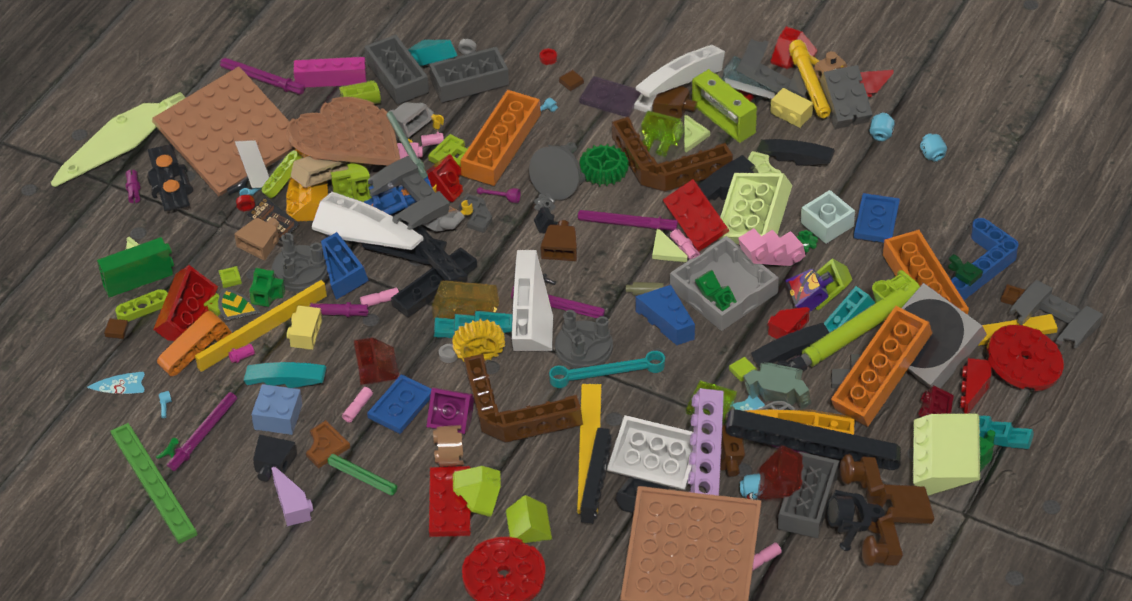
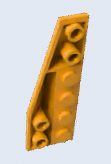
[286,149,328,221]
[745,409,854,435]

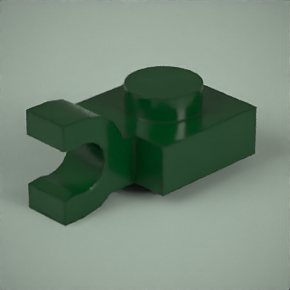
[948,254,983,286]

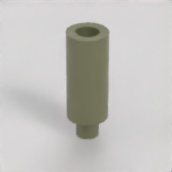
[626,282,664,296]

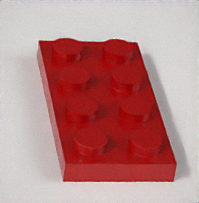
[663,179,729,252]
[429,466,471,537]

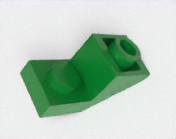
[695,270,737,312]

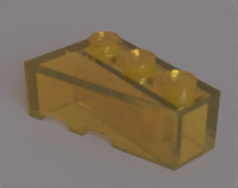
[431,281,500,320]

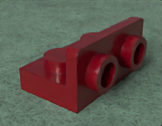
[918,385,954,418]

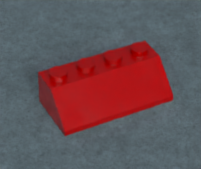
[153,265,218,341]

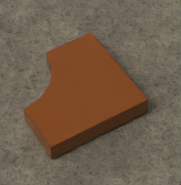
[306,420,350,469]

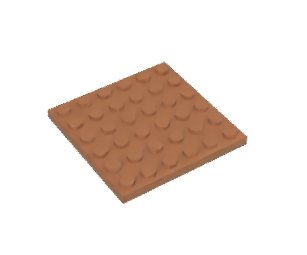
[152,66,296,197]
[620,486,761,601]

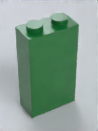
[97,237,174,298]

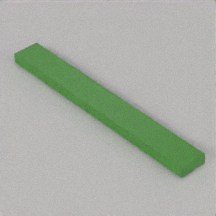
[110,423,197,544]

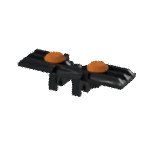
[147,144,193,211]

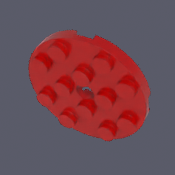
[987,325,1064,391]
[462,537,546,601]

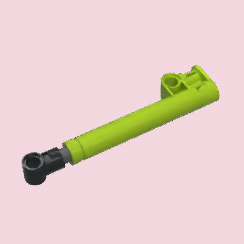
[776,270,920,373]

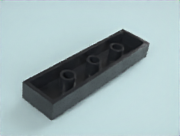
[391,247,477,318]
[580,427,612,524]

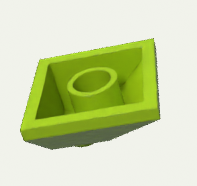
[816,258,852,310]

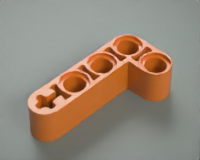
[157,311,232,376]

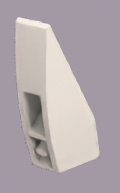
[636,45,725,97]
[312,192,423,250]
[512,250,553,351]

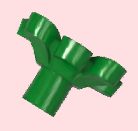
[796,230,818,252]

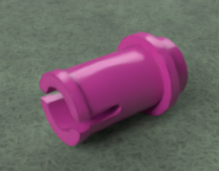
[228,344,255,363]

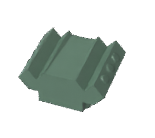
[744,362,811,410]

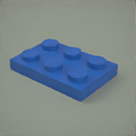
[854,193,900,242]
[367,374,431,434]

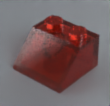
[758,445,804,499]

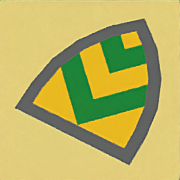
[218,288,260,320]

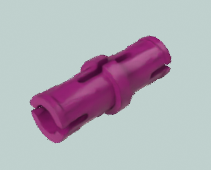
[126,169,140,203]

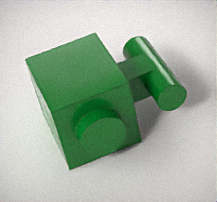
[980,430,995,472]

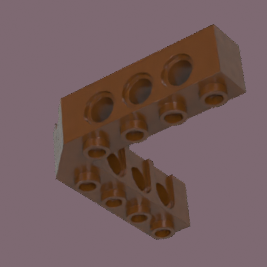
[612,117,733,191]
[464,354,583,442]

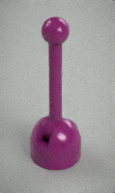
[477,187,521,203]

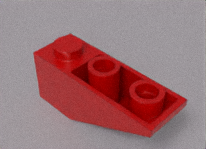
[960,358,991,414]

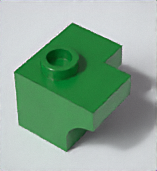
[249,268,285,307]

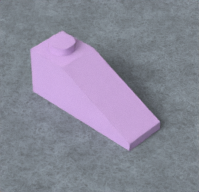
[271,467,313,526]

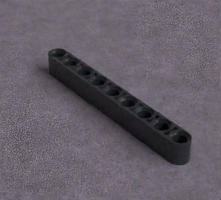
[726,409,901,470]

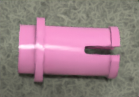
[421,132,444,147]

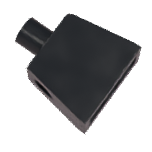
[253,434,297,482]

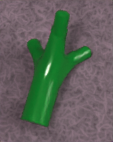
[156,438,179,459]

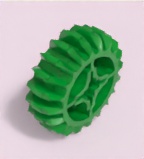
[579,143,628,187]

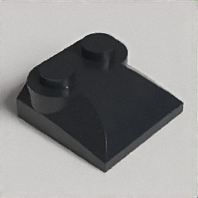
[616,477,669,513]

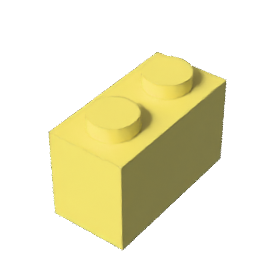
[770,88,813,127]
[287,306,322,350]

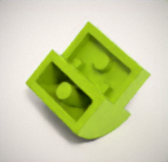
[339,80,381,104]
[331,164,372,202]

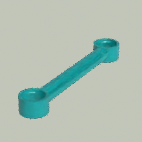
[549,351,665,388]

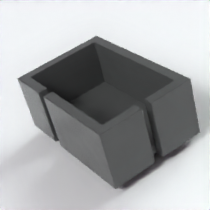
[820,65,873,129]

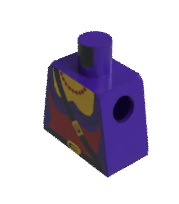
[785,269,834,312]

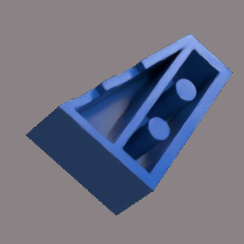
[321,232,369,300]
[636,285,695,345]

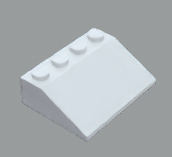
[607,415,702,490]

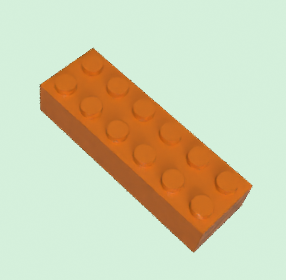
[460,90,541,186]
[883,230,969,315]
[831,306,932,427]

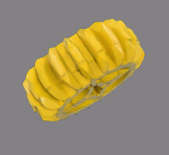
[452,319,505,361]

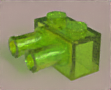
[641,110,684,157]

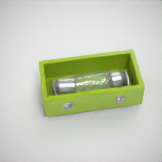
[692,69,757,143]

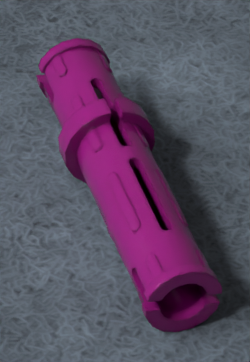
[310,302,369,317]

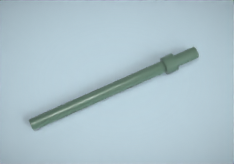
[386,112,427,179]

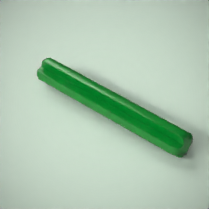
[328,454,398,496]

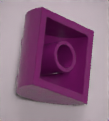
[426,387,474,434]

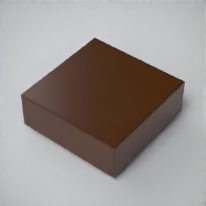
[559,70,584,91]
[1001,284,1026,305]
[104,318,129,339]

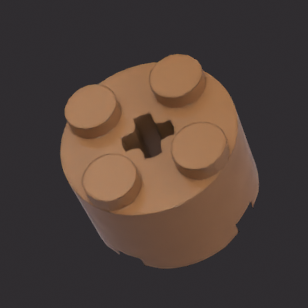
[433,425,464,467]

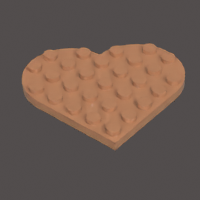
[287,97,400,166]

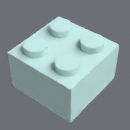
[801,190,855,243]

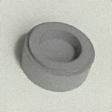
[458,39,477,55]
[439,344,458,363]

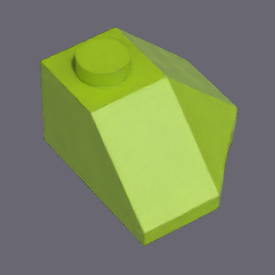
[453,466,501,517]

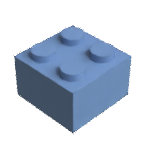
[252,384,302,435]

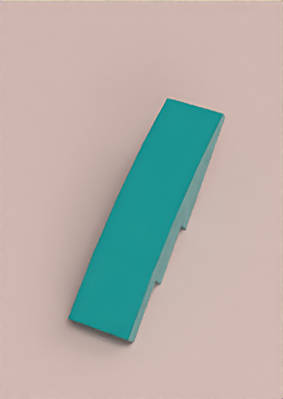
[434,311,513,338]
[244,362,327,388]
[979,415,1034,449]

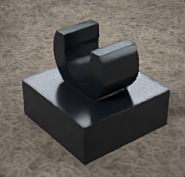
[534,207,558,234]

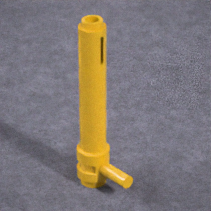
[789,40,831,118]

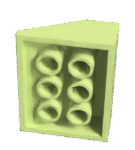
[719,173,792,245]
[913,414,980,496]

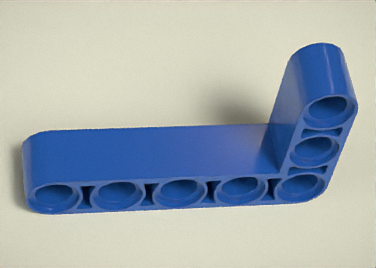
[951,218,1019,300]

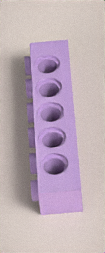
[688,388,724,496]

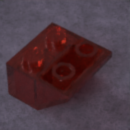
[354,337,399,385]

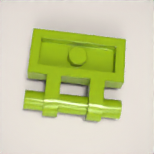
[428,134,469,167]

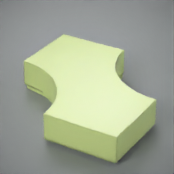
[748,151,781,173]

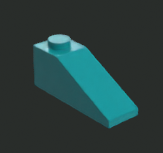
[408,40,457,65]
[824,286,875,332]

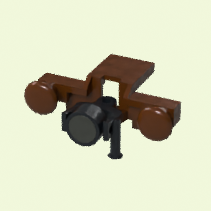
[827,454,935,567]

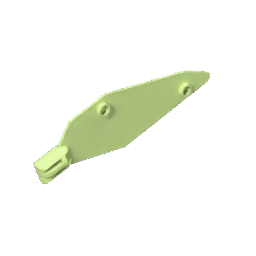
[51,92,186,187]

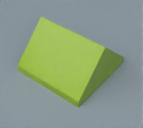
[506,495,552,543]

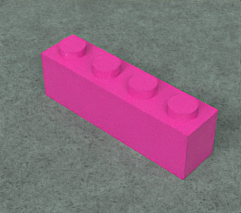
[294,57,366,87]

